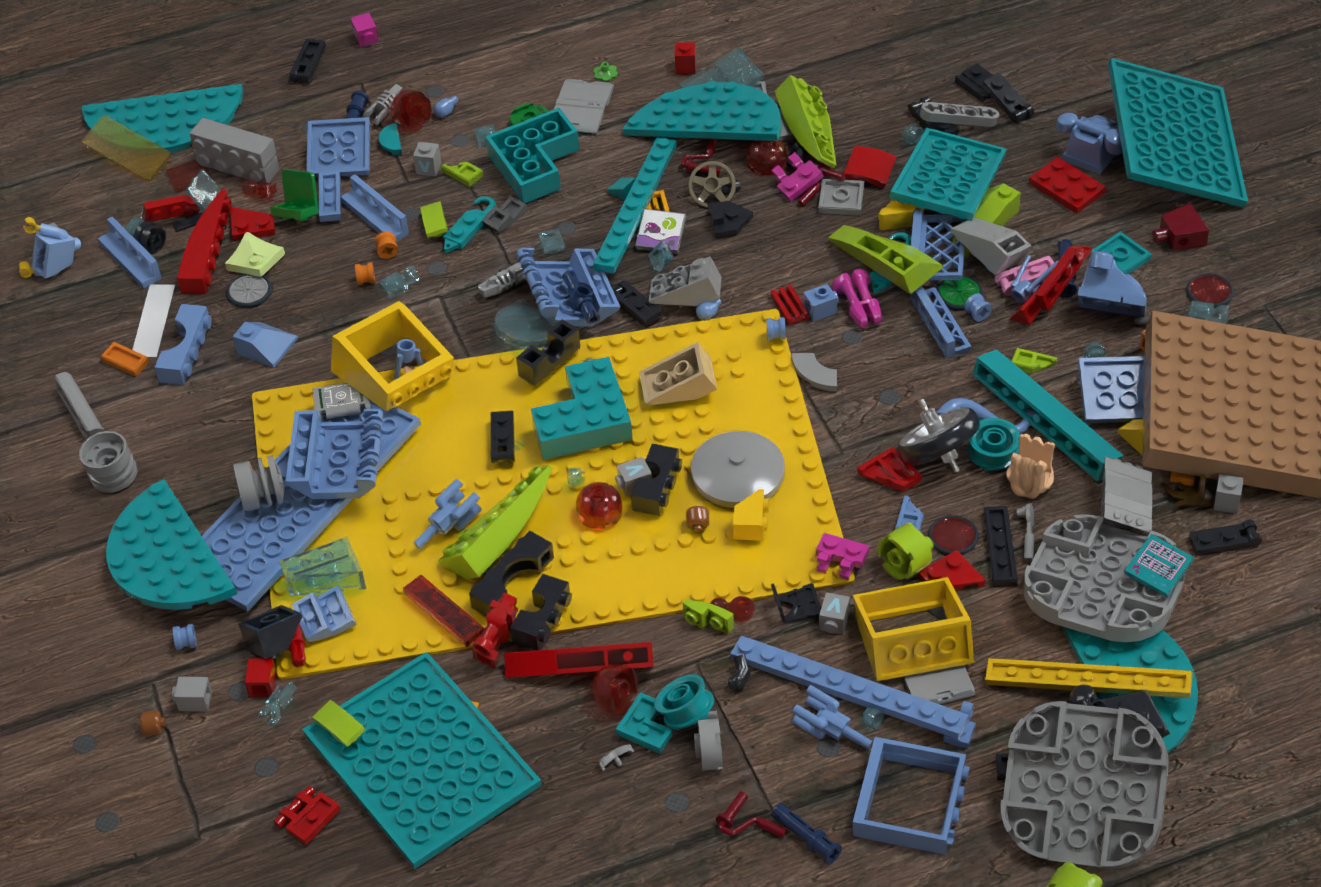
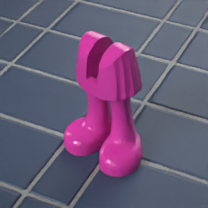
[831,269,882,328]

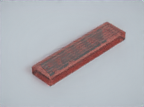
[403,575,485,647]

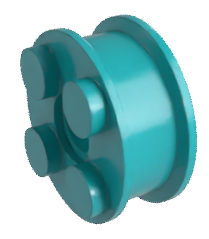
[968,418,1020,471]
[654,674,714,731]

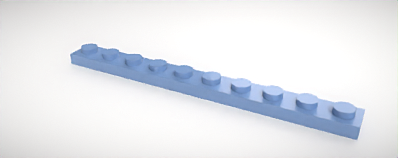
[730,635,969,740]

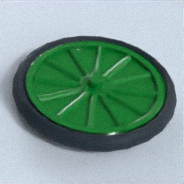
[937,275,983,310]

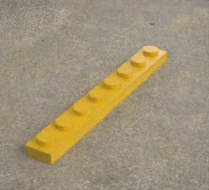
[985,658,1192,698]

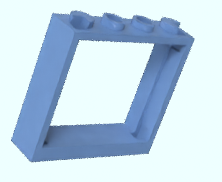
[853,737,970,855]

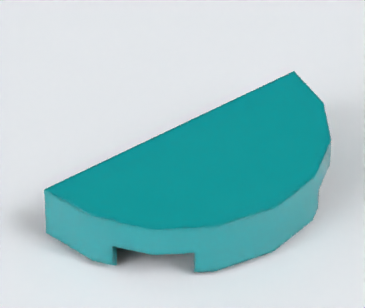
[379,123,402,155]

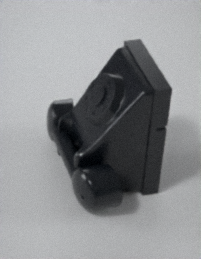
[1069,684,1170,738]

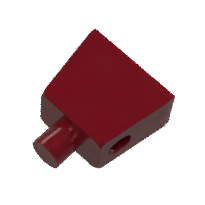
[1152,203,1209,251]

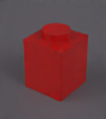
[675,42,696,74]
[245,657,277,697]

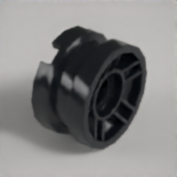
[133,221,166,255]

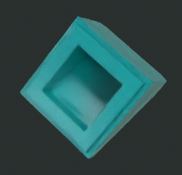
[607,177,635,200]

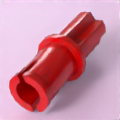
[287,624,306,667]

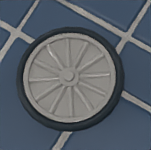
[226,274,272,308]

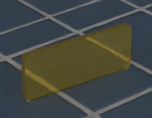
[83,116,171,181]

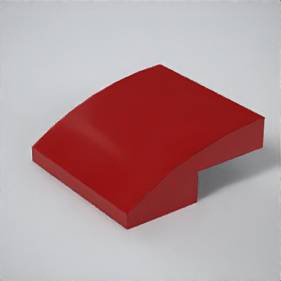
[844,146,897,189]

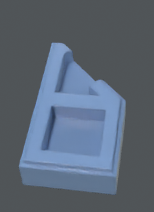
[895,495,924,531]

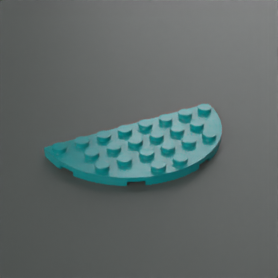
[623,81,782,141]
[82,84,243,155]
[106,479,238,610]
[1061,626,1198,753]

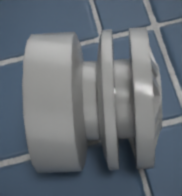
[79,431,138,493]
[233,455,285,512]

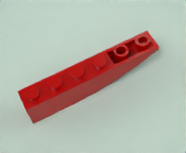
[177,189,232,294]
[504,641,654,678]

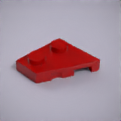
[230,207,276,241]
[857,447,922,492]
[918,550,986,591]

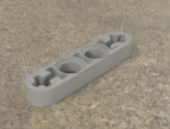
[920,102,999,127]

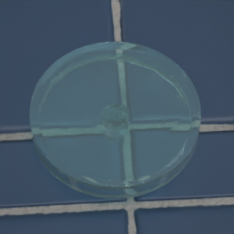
[494,305,553,348]

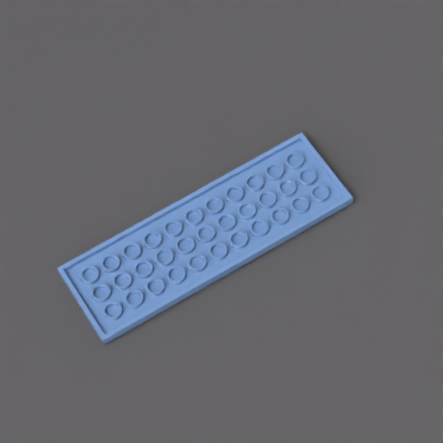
[202,399,421,612]

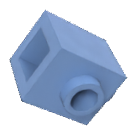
[803,284,839,322]

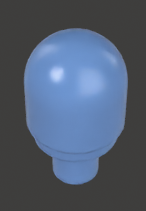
[433,95,458,118]
[696,299,722,320]

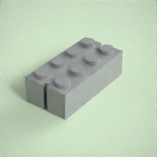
[189,118,280,185]

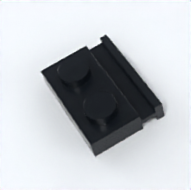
[955,63,993,102]

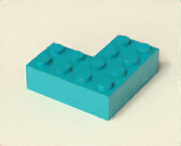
[485,107,580,204]
[531,357,633,460]

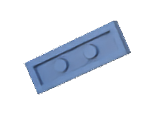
[319,171,341,222]

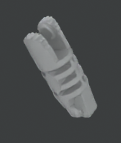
[363,84,402,125]
[477,262,526,298]

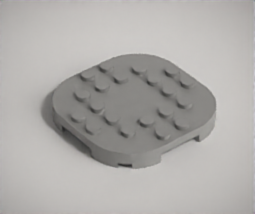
[1023,515,1186,642]
[1001,701,1169,869]

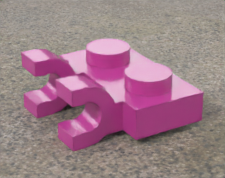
[772,152,824,202]
[816,533,870,580]

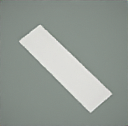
[133,284,175,357]

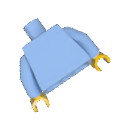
[19,217,81,279]

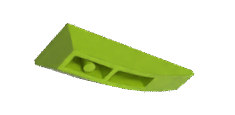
[774,75,836,168]
[828,225,943,294]
[438,465,552,580]

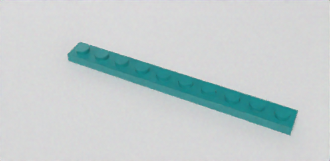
[593,138,677,274]

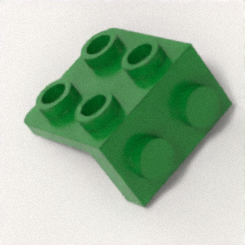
[270,169,319,222]

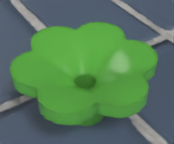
[593,62,618,82]

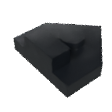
[707,201,753,238]

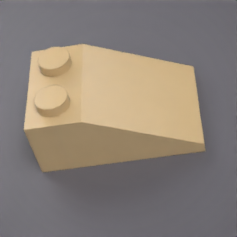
[639,342,717,406]

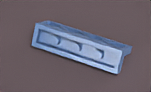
[341,174,409,242]
[98,217,162,289]
[910,285,971,358]

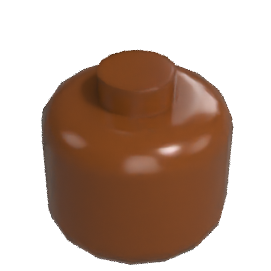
[686,506,709,532]
[140,710,166,736]

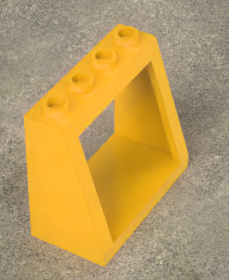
[331,301,454,412]
[853,577,974,681]

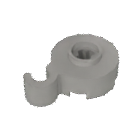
[694,711,723,771]

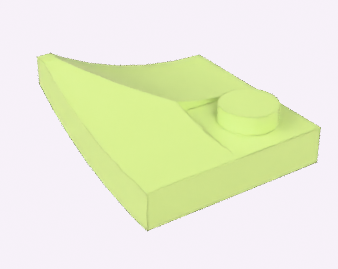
[225,232,285,277]

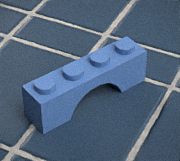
[155,304,212,385]

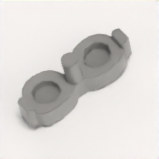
[598,744,634,771]

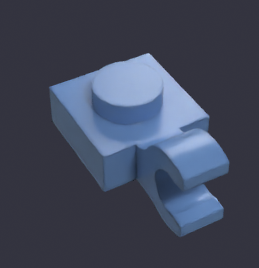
[943,701,976,749]

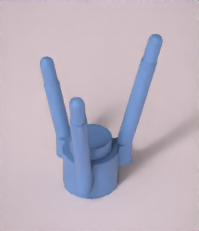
[1010,255,1059,303]
[393,339,423,381]

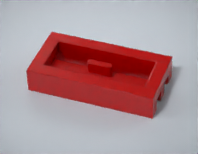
[771,284,809,326]

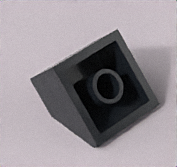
[238,605,302,659]

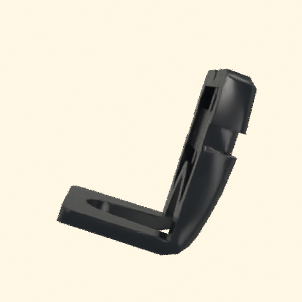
[771,583,821,623]

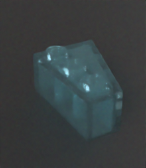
[279,537,366,596]

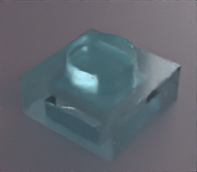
[474,125,496,148]
[538,229,565,254]
[648,240,674,272]

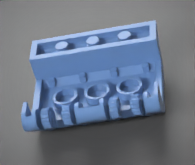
[516,248,620,327]
[285,409,383,499]

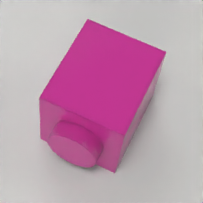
[351,13,379,47]

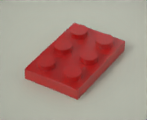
[1029,157,1106,214]

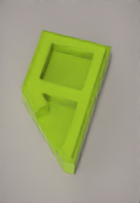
[441,162,483,187]
[1011,348,1057,374]

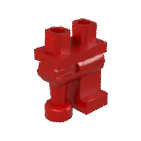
[472,593,518,669]

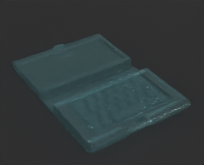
[678,48,765,88]

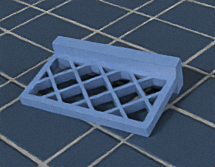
[911,210,967,281]

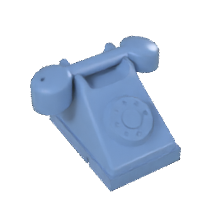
[1056,113,1123,175]
[1078,251,1147,317]

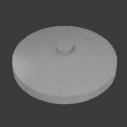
[691,431,785,508]

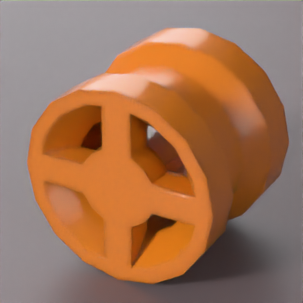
[375,232,398,259]
[355,262,375,285]

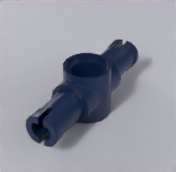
[562,271,600,324]

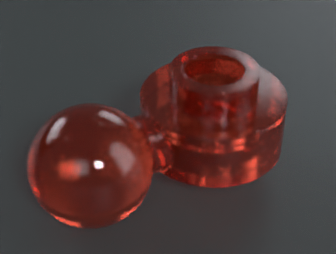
[242,180,277,198]
[710,596,755,622]

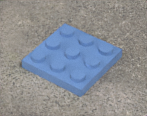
[307,117,370,178]
[1078,356,1145,423]

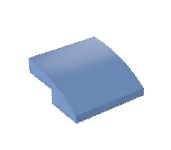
[292,585,357,642]

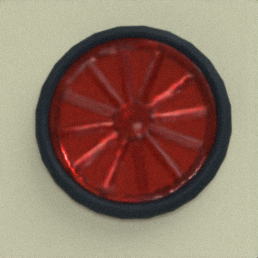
[1187,273,1234,308]
[928,515,979,555]

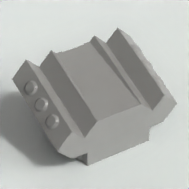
[1101,456,1152,532]

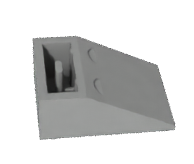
[950,218,1031,275]
[649,256,722,306]

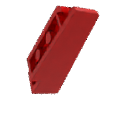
[1010,245,1092,325]

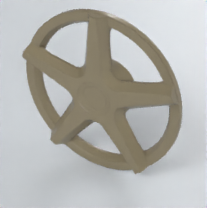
[688,161,736,208]

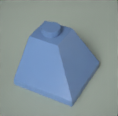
[233,322,298,368]

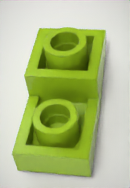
[420,201,448,237]
[683,600,734,634]
[312,700,366,747]

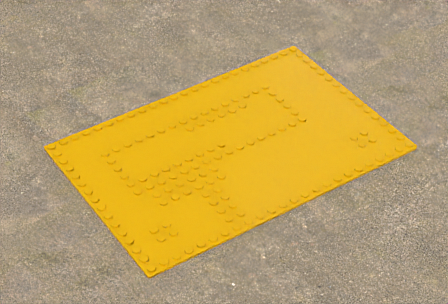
[252,309,855,680]

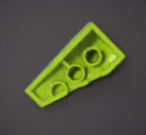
[952,183,1021,258]

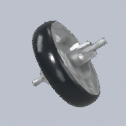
[898,399,980,472]

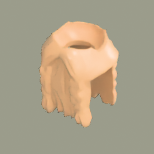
[1006,434,1055,499]

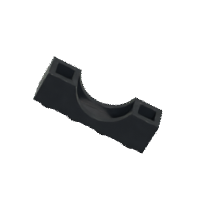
[469,531,554,616]

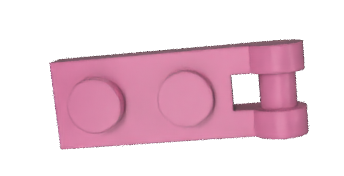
[994,256,1054,296]

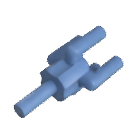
[413,479,482,549]
[792,685,873,750]

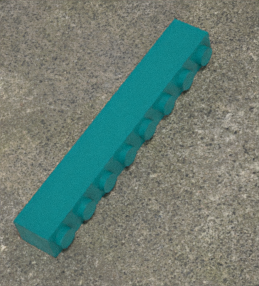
[972,349,1124,482]

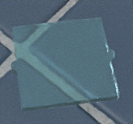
[185,169,221,212]

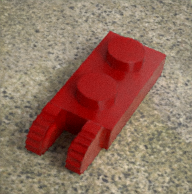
[142,194,201,222]

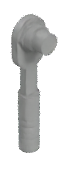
[1017,503,1034,563]

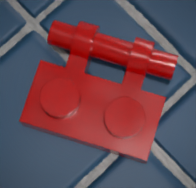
[273,786,341,845]

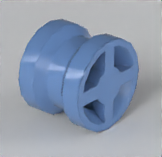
[964,293,992,322]
[766,317,786,341]
[173,623,197,651]

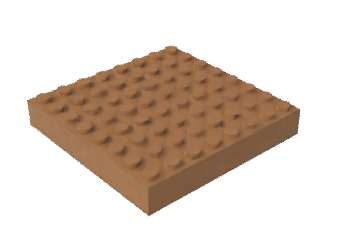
[1142,310,1321,498]

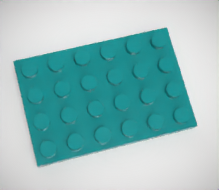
[889,128,1007,221]

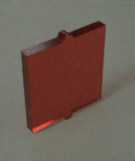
[166,160,211,193]

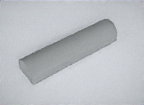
[55,372,104,440]

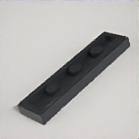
[983,506,1018,587]

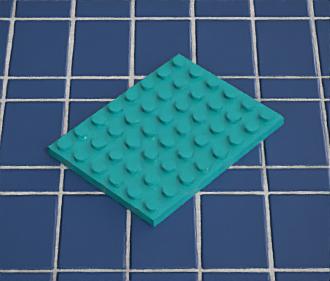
[1107,58,1248,208]
[302,652,542,869]

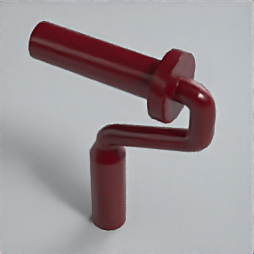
[681,139,721,176]
[798,162,846,206]
[716,791,787,839]

